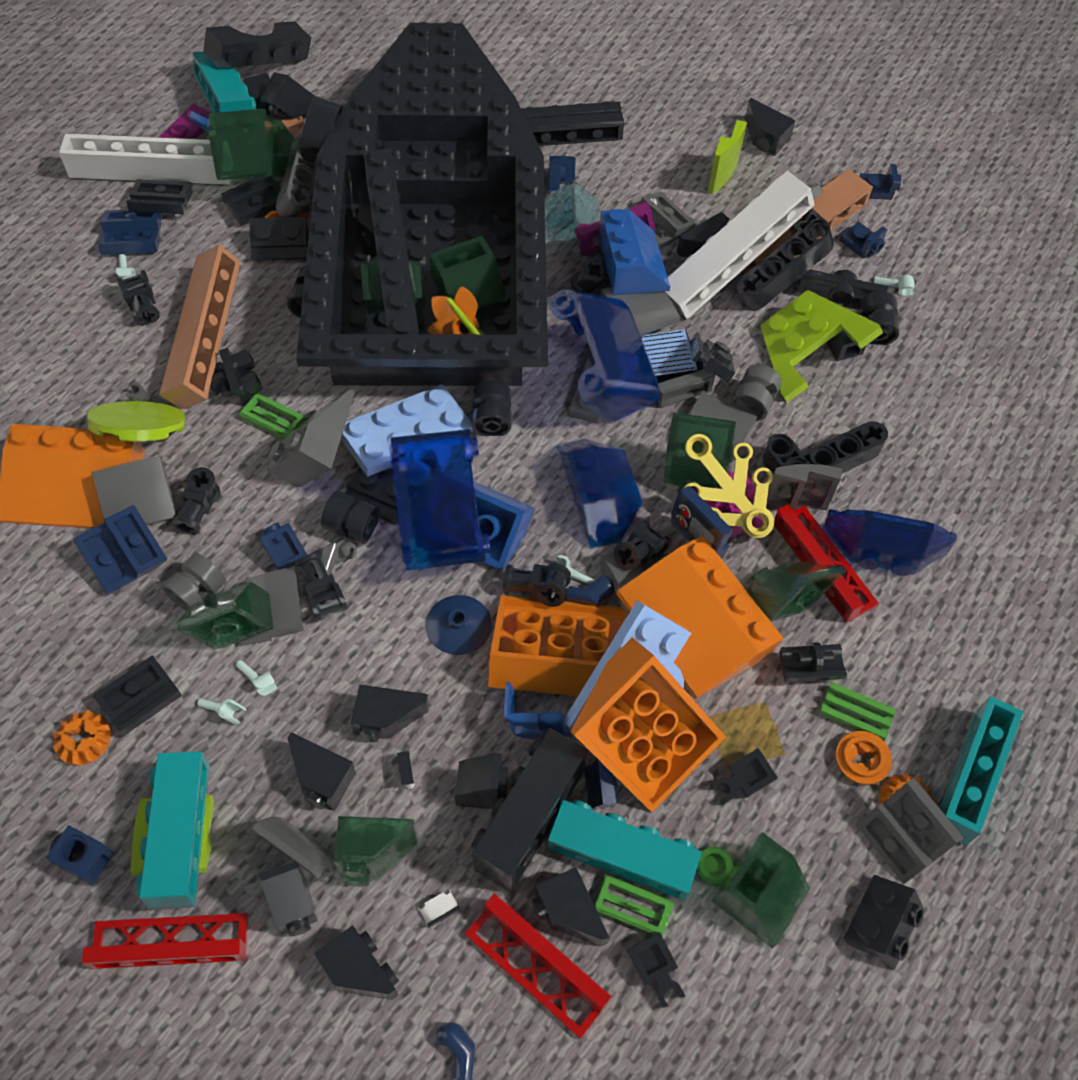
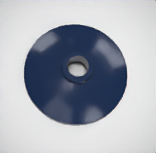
[426,595,492,655]

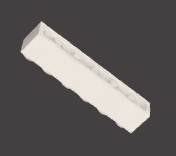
[59,134,234,185]
[665,170,815,320]

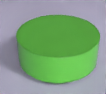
[696,847,733,885]

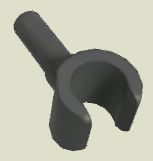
[126,383,171,405]

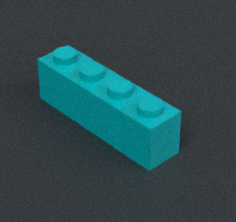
[192,51,256,127]
[940,696,1024,846]
[136,751,209,910]
[547,800,702,901]

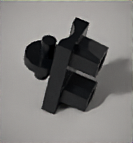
[210,348,263,406]
[779,642,847,682]

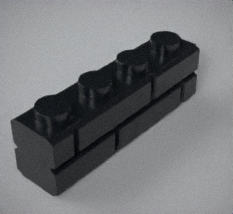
[521,101,624,146]

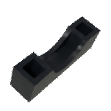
[203,21,312,69]

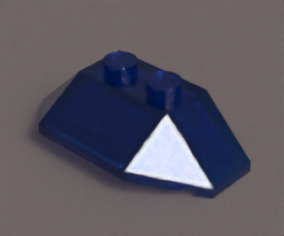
[557,439,643,549]
[822,509,957,576]

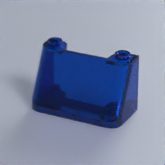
[547,289,660,423]
[389,429,490,571]

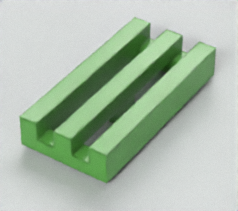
[239,392,307,439]
[819,682,897,741]
[594,874,675,937]

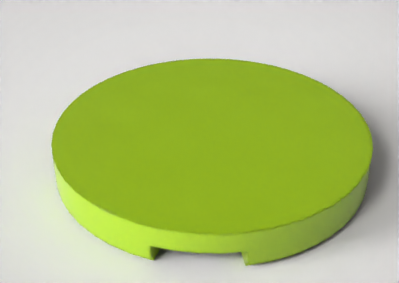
[87,401,185,442]

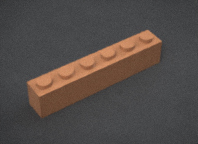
[741,169,873,275]
[159,244,241,409]

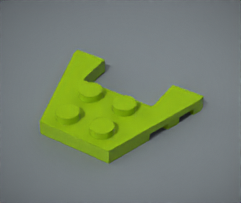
[760,290,883,402]

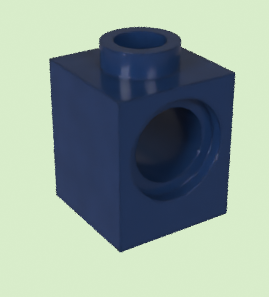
[46,825,115,886]

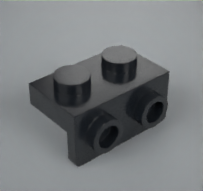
[844,875,924,970]

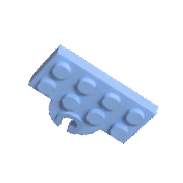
[341,384,473,481]
[564,600,691,728]

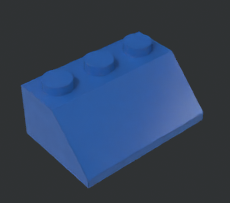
[598,209,670,295]
[418,472,536,570]

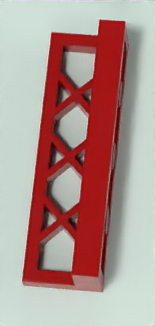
[774,504,879,623]
[465,893,612,1039]
[82,913,248,970]

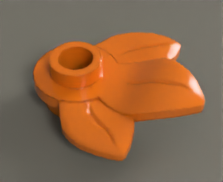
[428,287,480,334]

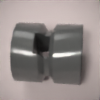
[731,364,782,421]
[161,552,226,615]

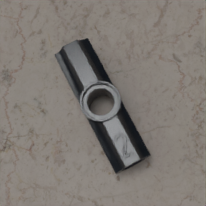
[798,269,888,308]

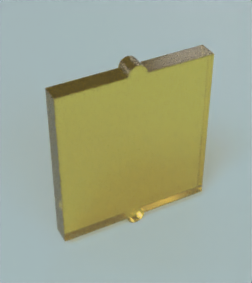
[709,702,785,770]

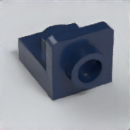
[548,156,576,191]
[859,164,901,200]
[839,222,888,259]
[258,522,307,570]
[585,758,618,810]

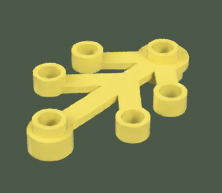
[684,434,774,538]

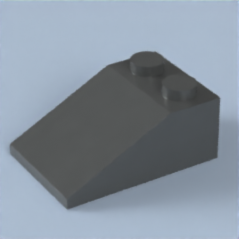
[267,389,355,487]

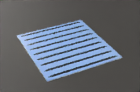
[636,329,698,377]

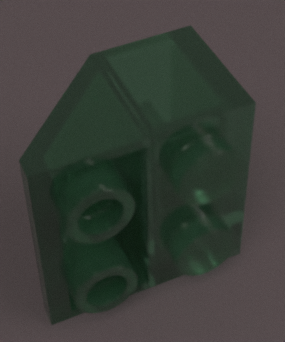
[429,236,507,309]
[712,832,810,949]

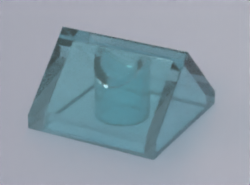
[545,179,600,242]

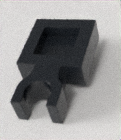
[710,748,778,805]
[626,932,685,1008]

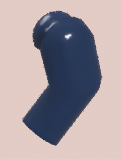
[567,576,614,605]
[436,1022,475,1080]

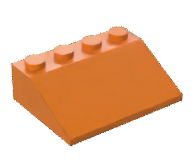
[0,424,145,529]
[616,536,784,700]
[488,595,628,697]
[571,637,726,812]

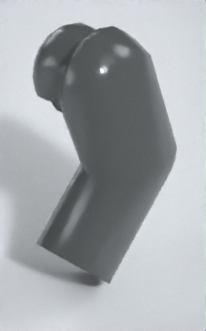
[314,540,357,577]

